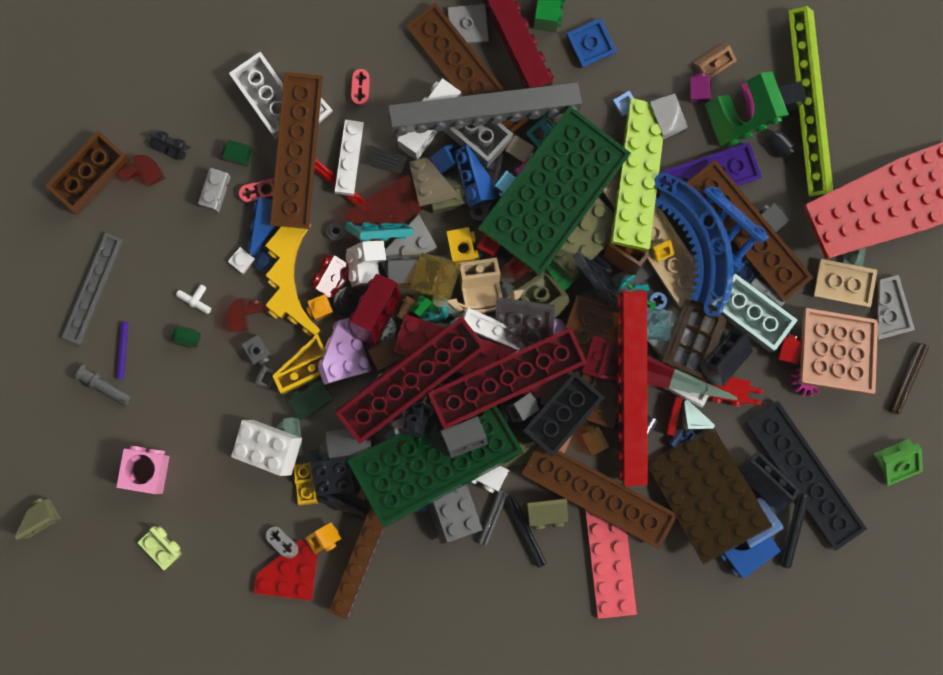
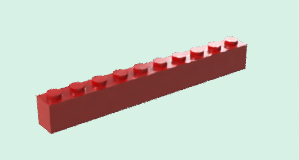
[617,289,648,486]

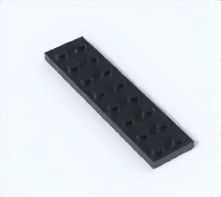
[745,401,867,551]

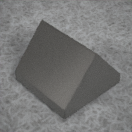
[254,365,276,389]

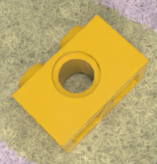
[447,227,479,271]

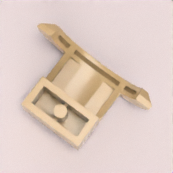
[447,258,523,313]

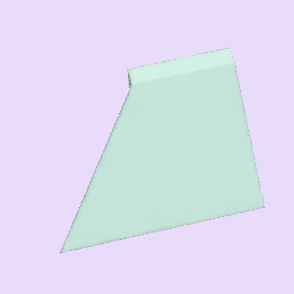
[682,400,715,430]

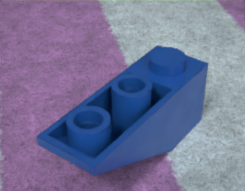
[454,145,497,206]
[247,197,277,257]

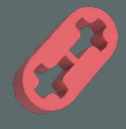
[351,69,370,106]

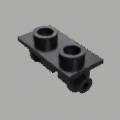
[149,131,191,160]

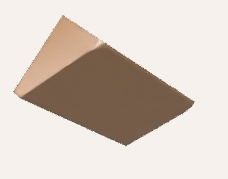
[694,43,737,78]

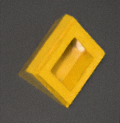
[650,239,674,262]

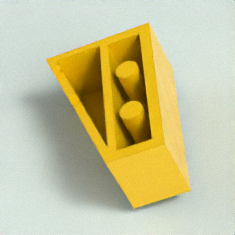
[273,334,325,395]

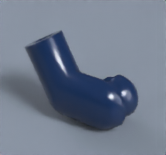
[667,429,695,449]

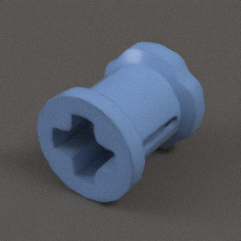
[648,292,667,311]

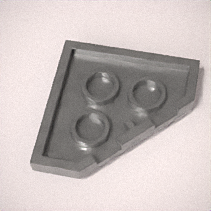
[496,297,555,346]

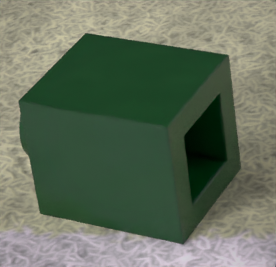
[222,140,253,168]

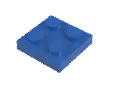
[566,18,617,69]

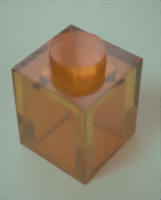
[580,425,609,456]

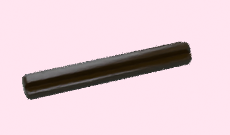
[890,343,929,415]

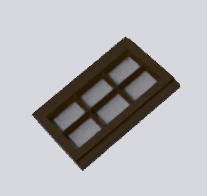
[662,299,728,381]

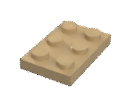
[813,259,877,308]

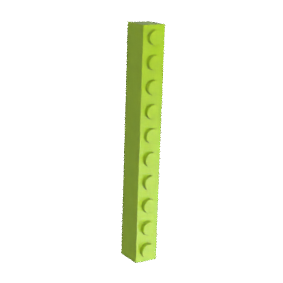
[789,6,833,199]

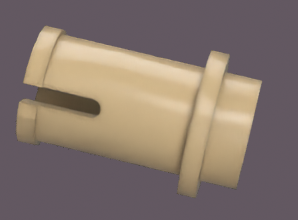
[396,296,416,319]

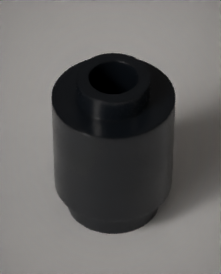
[767,130,795,158]

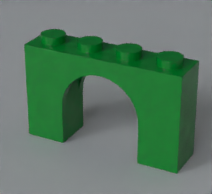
[704,71,789,147]

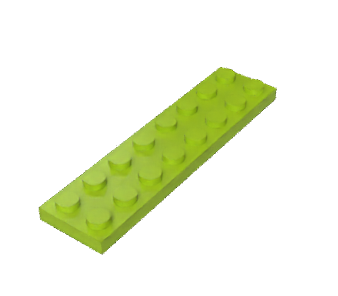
[610,98,663,251]

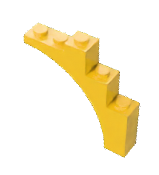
[265,224,322,337]

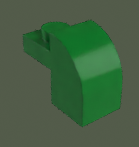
[409,295,442,325]

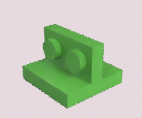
[874,439,923,486]

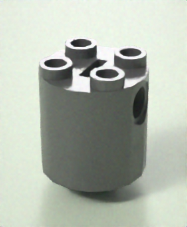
[320,428,373,459]

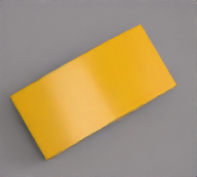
[294,463,318,506]

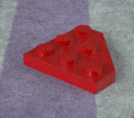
[254,540,318,601]

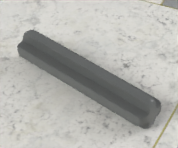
[478,490,507,546]

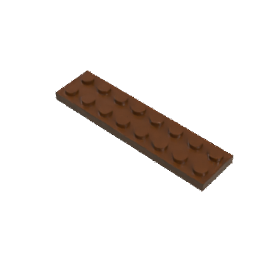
[406,2,529,133]
[270,72,323,229]
[687,160,814,302]
[521,445,676,549]

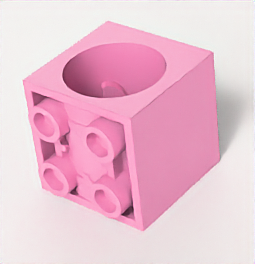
[116,446,170,494]

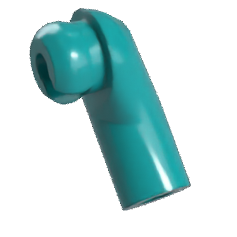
[422,306,449,323]

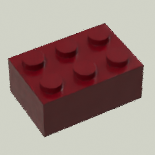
[349,274,401,346]

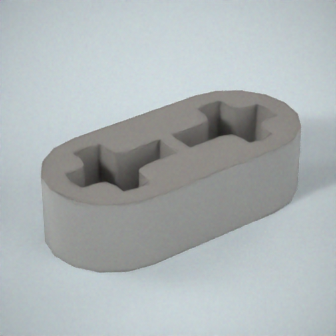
[266,527,298,558]

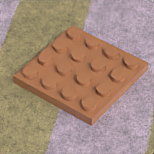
[799,308,878,395]

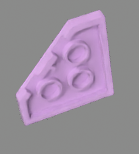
[318,318,372,385]

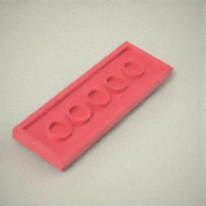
[585,509,637,619]

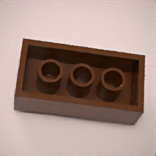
[45,131,131,215]

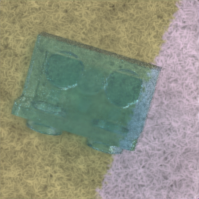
[647,309,672,341]

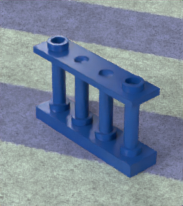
[678,186,769,274]

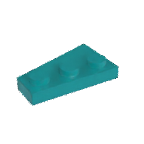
[345,222,414,242]

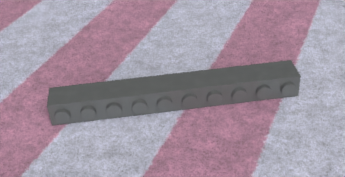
[387,83,582,136]

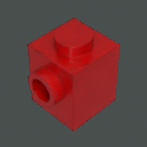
[777,334,803,364]

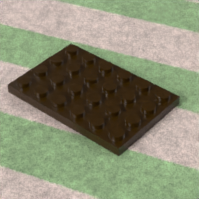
[648,428,773,565]

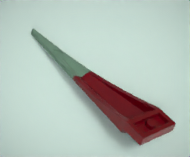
[582,335,737,400]

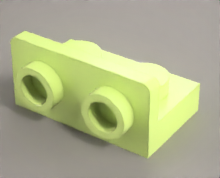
[138,526,182,570]

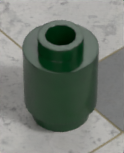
[171,326,201,348]

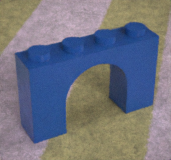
[720,537,781,579]

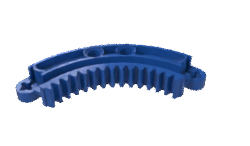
[655,173,734,317]

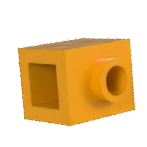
[306,294,334,321]
[305,522,341,554]

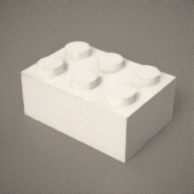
[231,420,302,476]

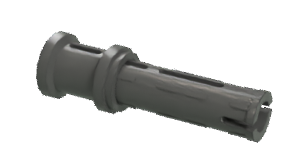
[74,364,132,407]

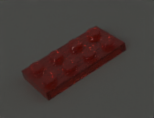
[343,174,428,243]

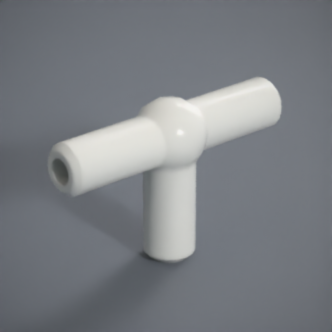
[176,284,211,314]

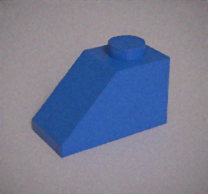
[430,143,462,173]

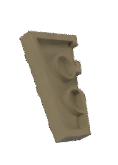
[409,157,457,206]

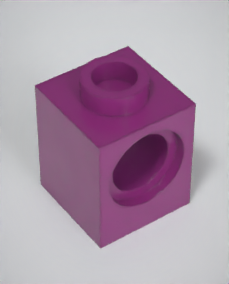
[691,73,712,104]

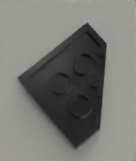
[573,251,620,312]

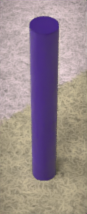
[116,322,129,379]

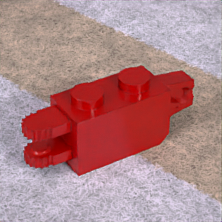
[701,377,763,407]

